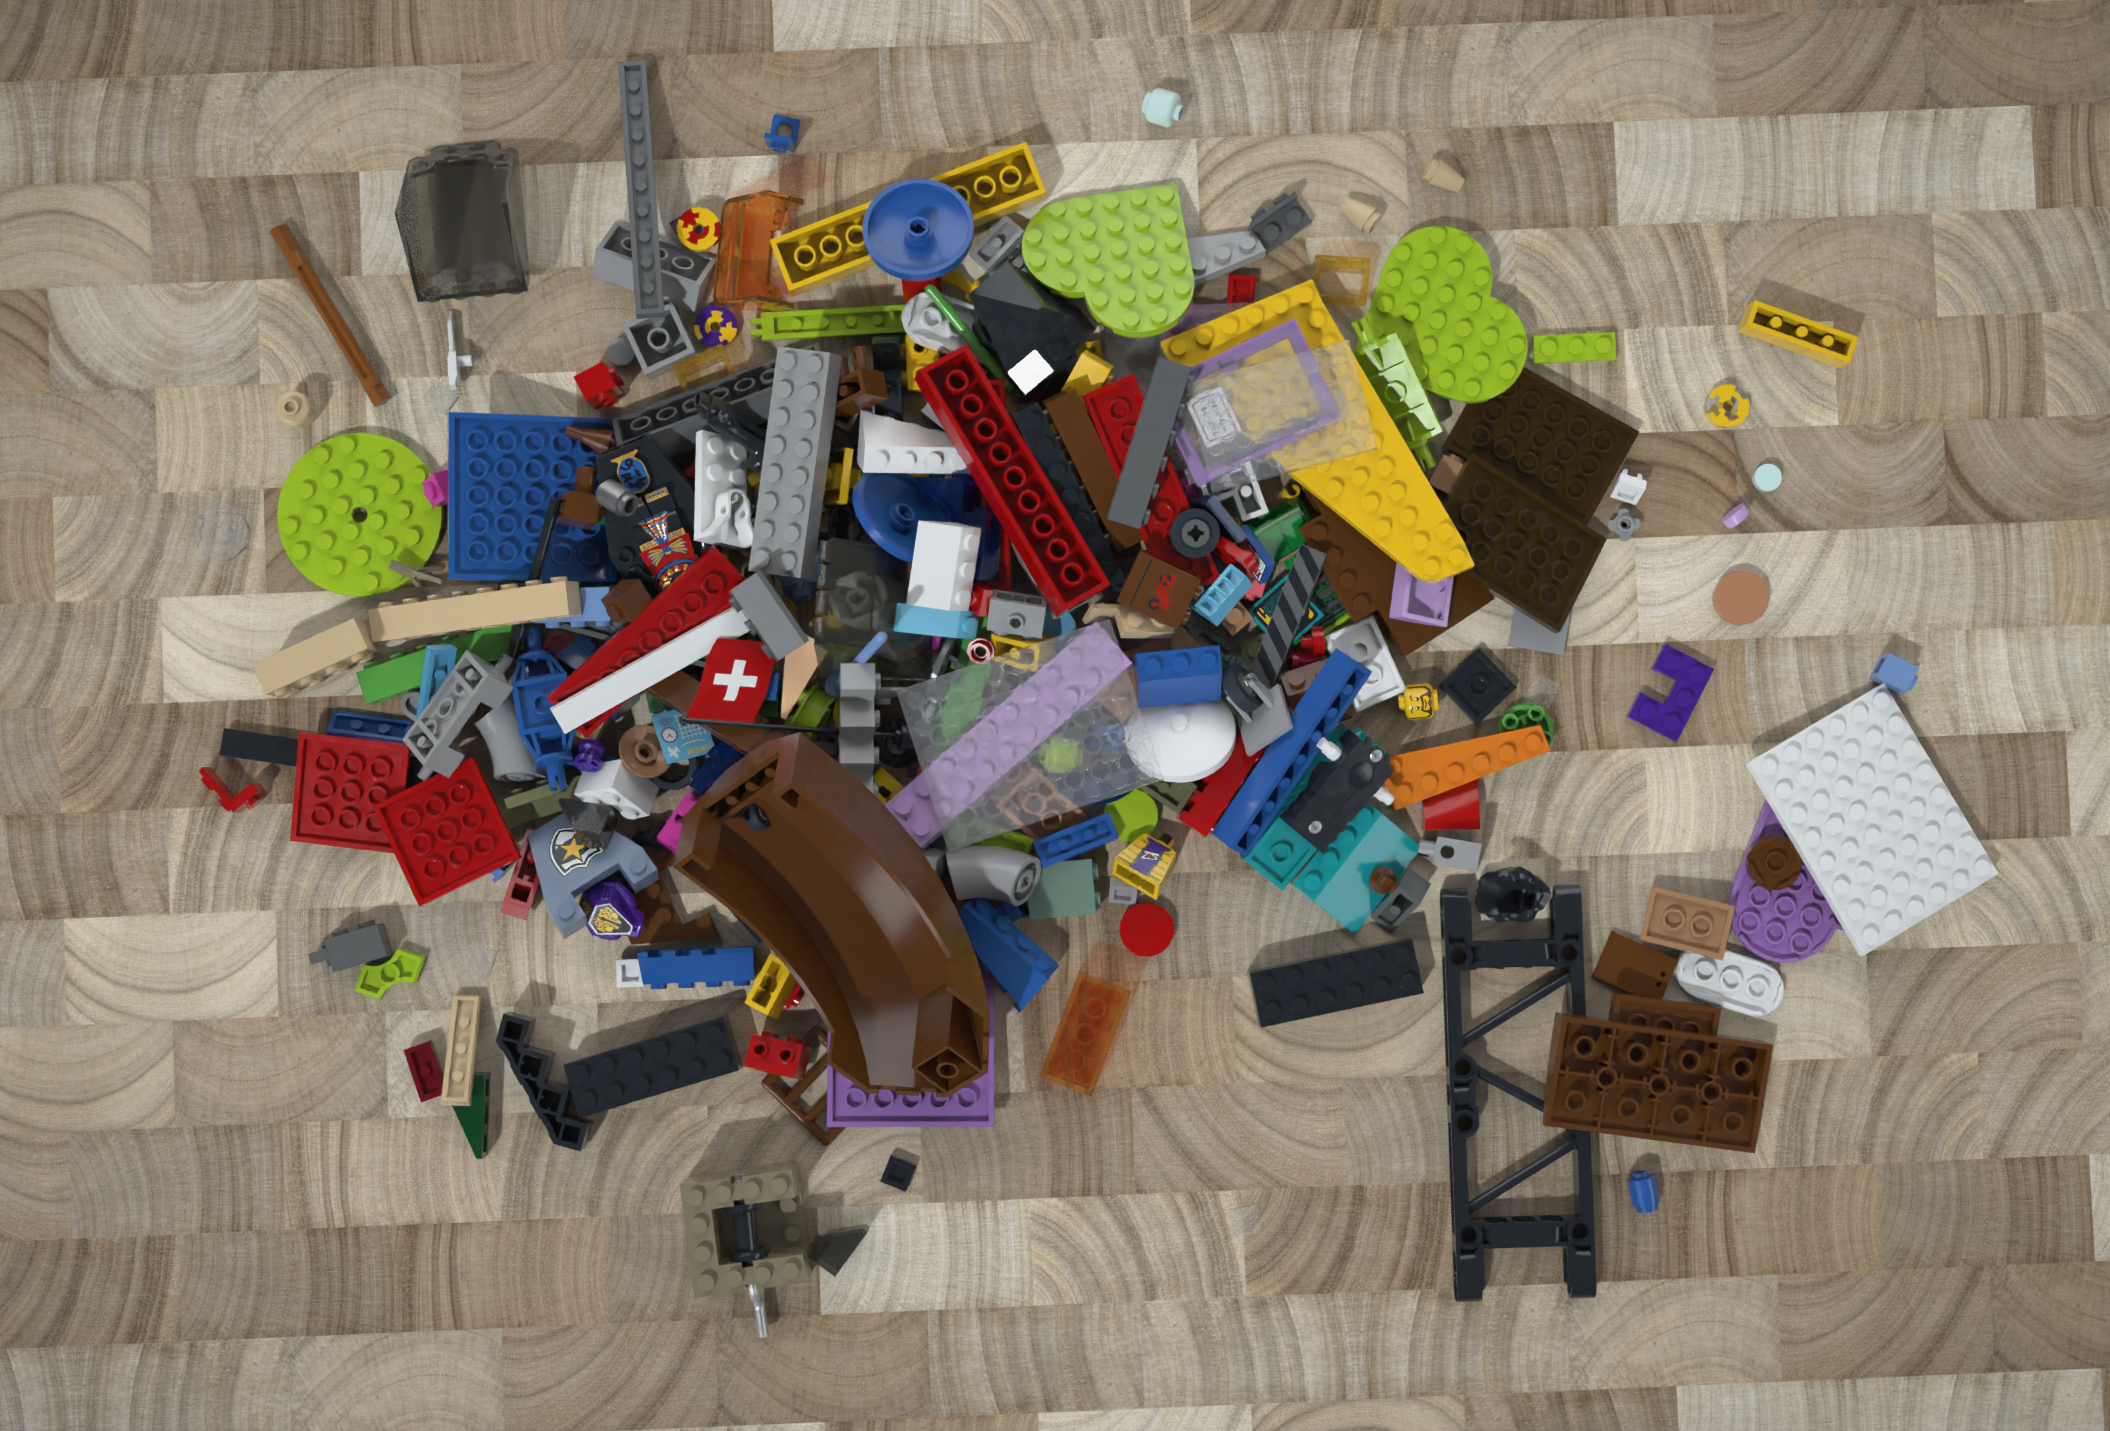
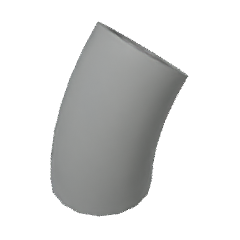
[474,692,547,784]
[946,846,1041,906]

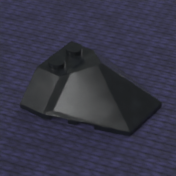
[969,261,1096,396]

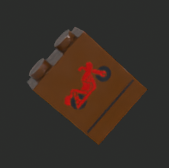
[1117,548,1204,630]

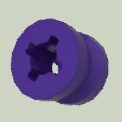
[574,739,606,772]

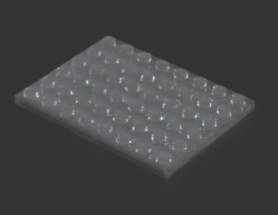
[896,619,1164,852]

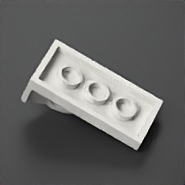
[694,430,754,550]

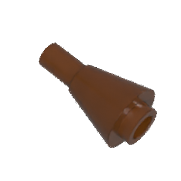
[565,425,617,453]

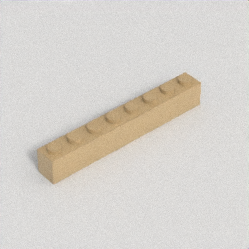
[368,576,582,643]

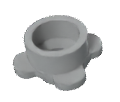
[1608,508,1641,541]

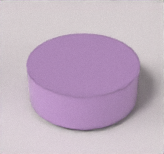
[1721,503,1750,528]

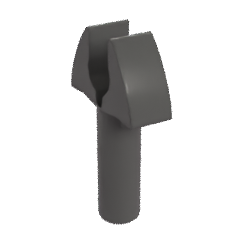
[1186,613,1232,654]

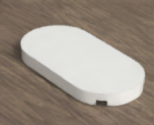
[902,292,998,364]
[1675,950,1784,1016]

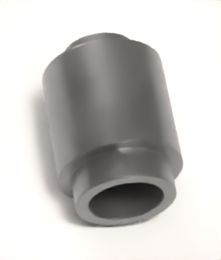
[596,479,639,516]

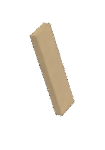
[441,995,482,1106]

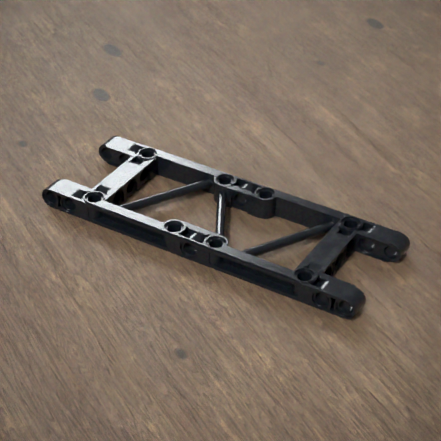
[1440,884,1597,1302]

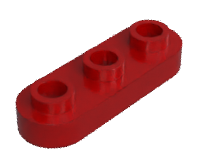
[1210,535,1258,577]

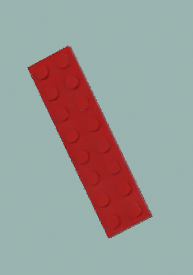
[1081,374,1219,586]
[546,545,746,738]

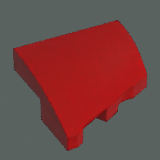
[1422,779,1480,830]

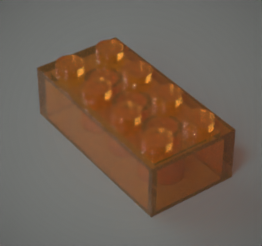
[1039,970,1131,1096]

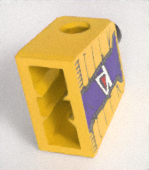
[1112,833,1176,900]

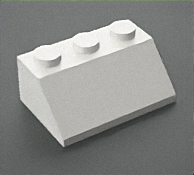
[906,520,981,611]

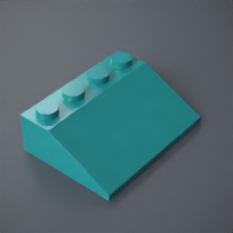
[1289,803,1419,934]

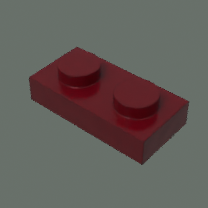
[403,1040,444,1102]

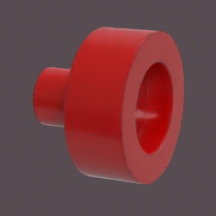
[1301,626,1325,655]

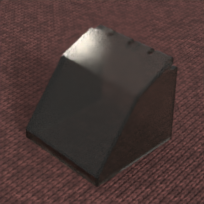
[814,537,933,681]

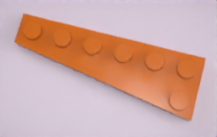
[1384,725,1551,811]

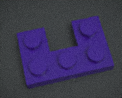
[1626,644,1714,742]

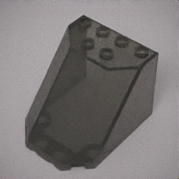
[395,140,530,303]

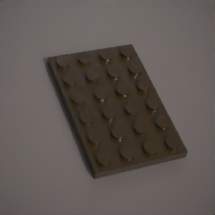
[1441,367,1639,526]
[1443,453,1607,634]

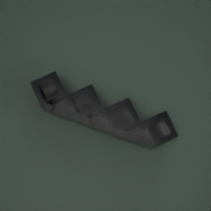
[496,1011,594,1151]

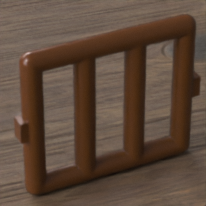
[761,1026,846,1146]

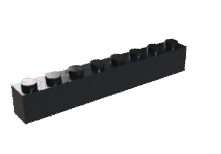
[1009,400,1126,604]

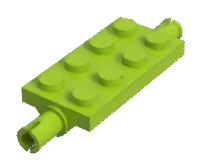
[1351,315,1444,472]

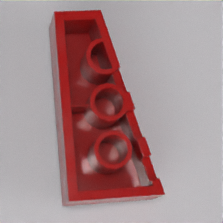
[1176,727,1265,837]

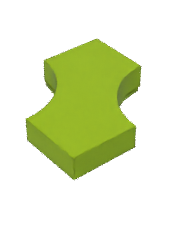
[354,948,426,1000]

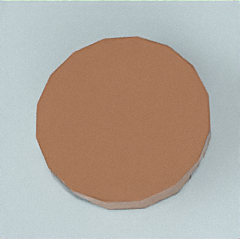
[1712,571,1769,626]

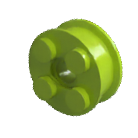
[784,683,838,741]

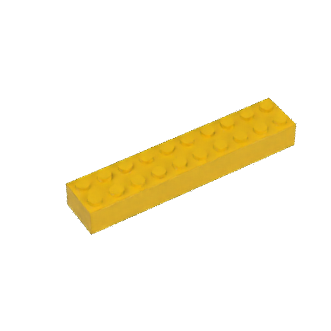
[769,142,1046,298]

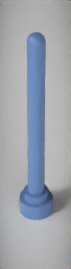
[824,632,887,698]

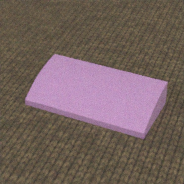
[1389,563,1454,627]

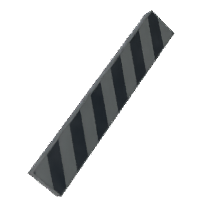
[1249,544,1328,689]

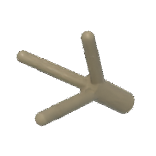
[388,559,443,600]

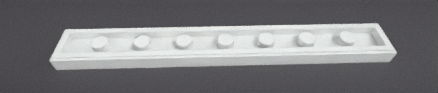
[550,607,749,734]

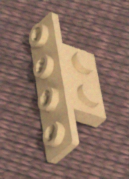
[1082,602,1191,639]

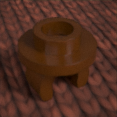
[1369,866,1398,894]

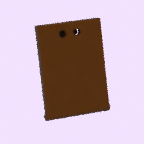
[1592,930,1678,999]

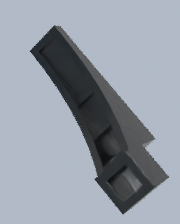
[872,333,904,422]

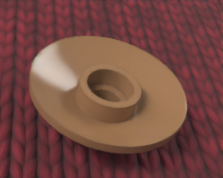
[619,725,671,778]

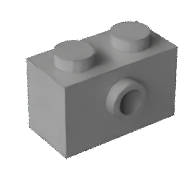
[986,589,1048,640]

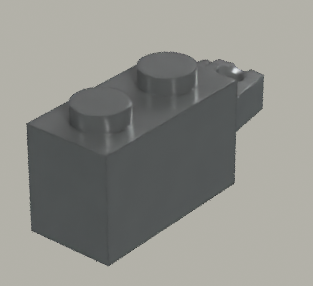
[308,920,393,972]

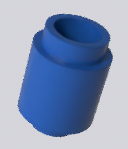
[1627,1170,1660,1213]

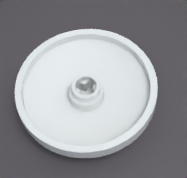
[1125,699,1236,783]

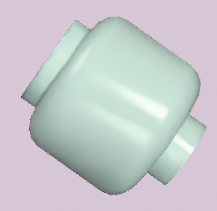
[1142,88,1184,128]

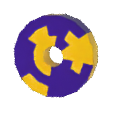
[694,305,738,350]

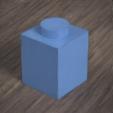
[1869,653,1919,693]

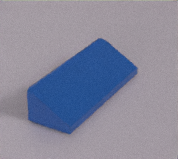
[326,710,415,743]

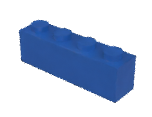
[958,898,1059,1013]
[638,946,757,989]

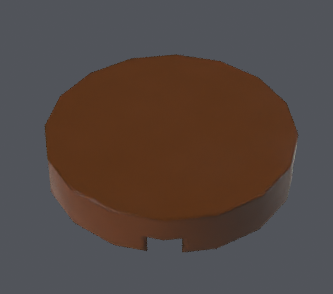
[1745,835,1802,890]

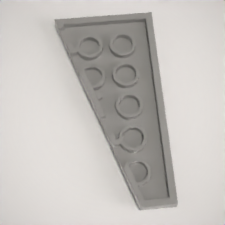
[1187,230,1266,287]

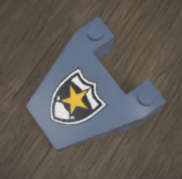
[528,806,659,939]

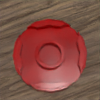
[1119,902,1174,957]

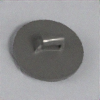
[926,637,965,700]

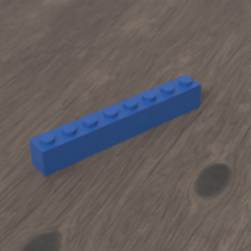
[1211,648,1372,857]

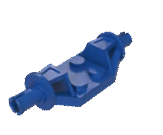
[511,628,577,791]

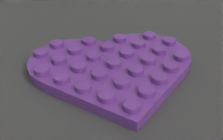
[1727,800,1844,963]

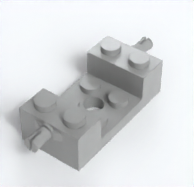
[402,650,513,781]

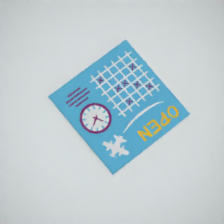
[651,710,716,764]

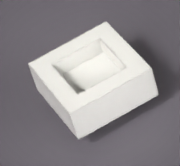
[616,959,646,988]

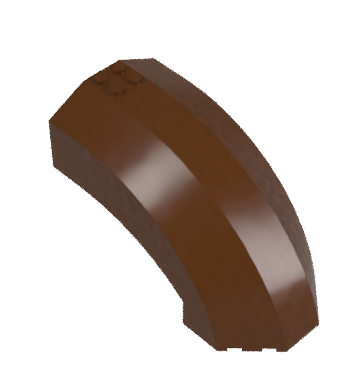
[673,732,990,1097]

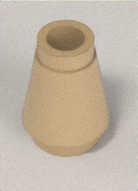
[1422,158,1465,193]
[1339,196,1382,234]

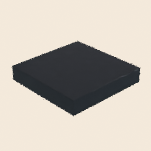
[1438,648,1517,725]

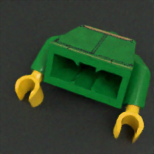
[1233,484,1312,571]

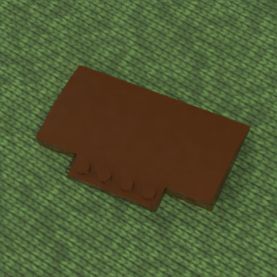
[1297,483,1495,656]
[1543,992,1773,1153]

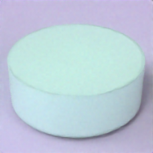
[1752,464,1782,492]

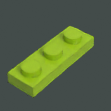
[1531,332,1616,365]

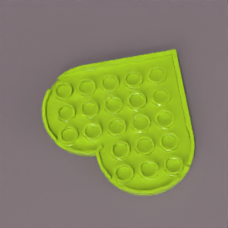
[1022,183,1194,338]
[1355,226,1528,403]

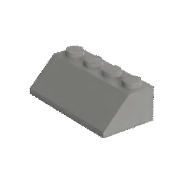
[592,221,718,312]

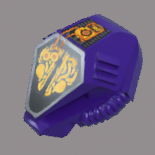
[578,880,645,941]

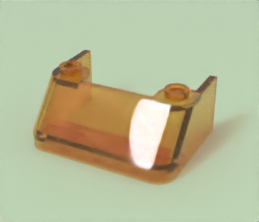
[713,190,804,312]

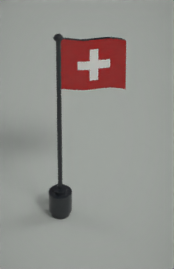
[679,638,934,752]

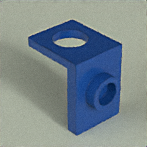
[764,115,800,153]

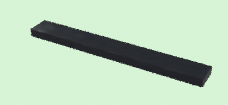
[220,728,439,785]

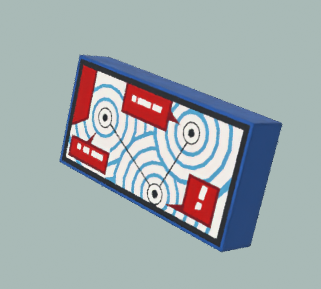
[1236,524,1275,584]

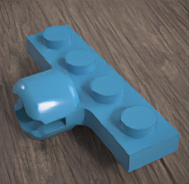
[416,644,457,720]

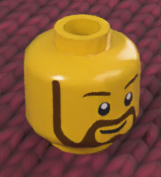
[1398,683,1439,720]

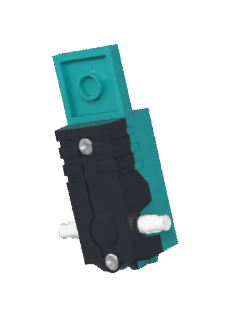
[1240,723,1395,891]

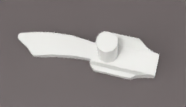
[447,311,473,390]

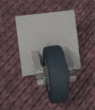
[1222,664,1293,756]

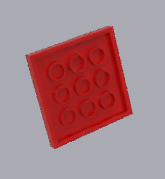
[290,731,411,854]
[372,757,522,907]

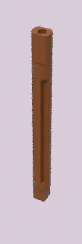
[270,224,392,407]

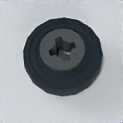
[1169,508,1220,559]

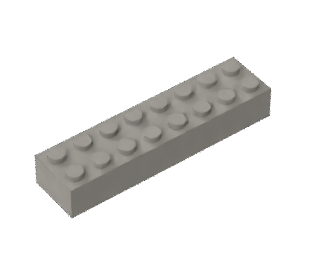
[748,347,842,579]

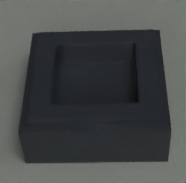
[880,1155,916,1192]

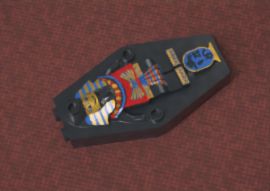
[596,433,722,599]

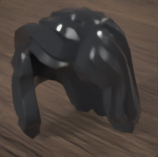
[1475,866,1551,922]

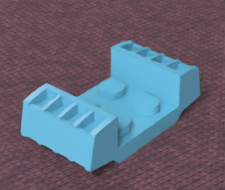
[1189,554,1253,626]

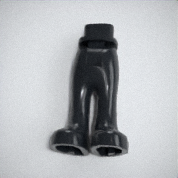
[694,390,767,473]

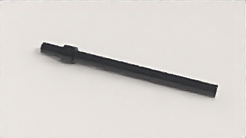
[507,497,562,659]

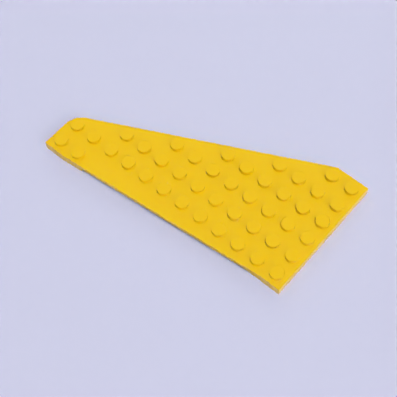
[1160,279,1475,583]

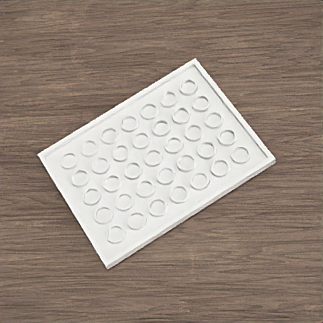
[1745,684,1999,956]

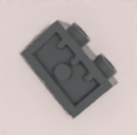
[1248,192,1312,255]

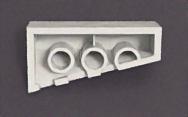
[857,409,971,474]

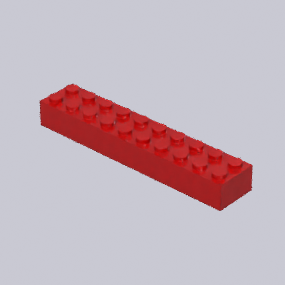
[914,344,1110,617]

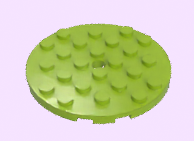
[277,433,444,597]

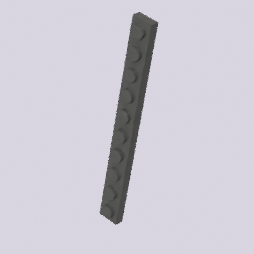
[618,60,665,319]

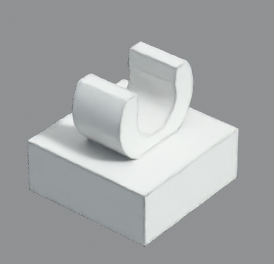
[1610,469,1647,505]

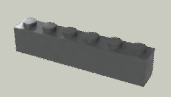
[1106,357,1194,529]

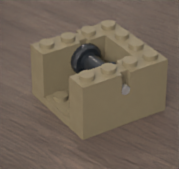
[680,1161,813,1338]

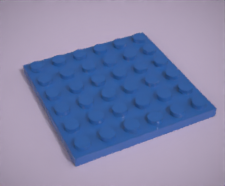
[447,412,617,583]

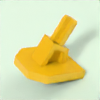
[823,448,865,506]

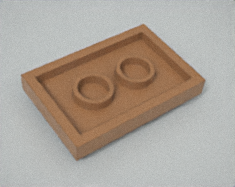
[1639,886,1735,961]

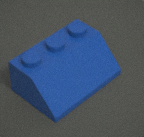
[1132,645,1222,708]

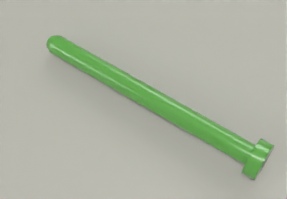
[925,283,1014,394]

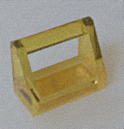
[1312,255,1371,306]
[672,344,736,392]

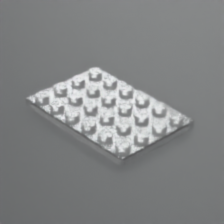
[1187,340,1377,493]

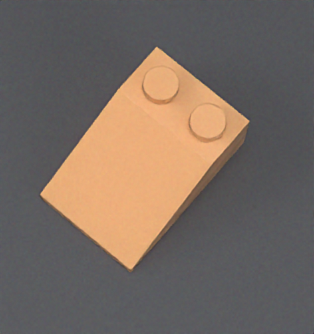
[781,634,833,720]

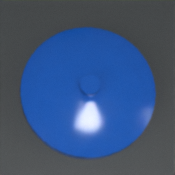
[862,179,974,281]
[852,473,949,563]

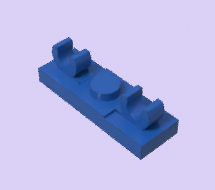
[1032,813,1119,869]

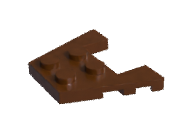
[622,847,719,945]

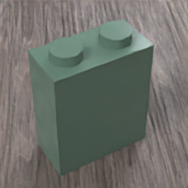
[1028,859,1101,920]

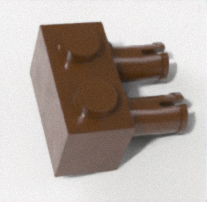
[835,346,888,418]
[556,466,604,530]

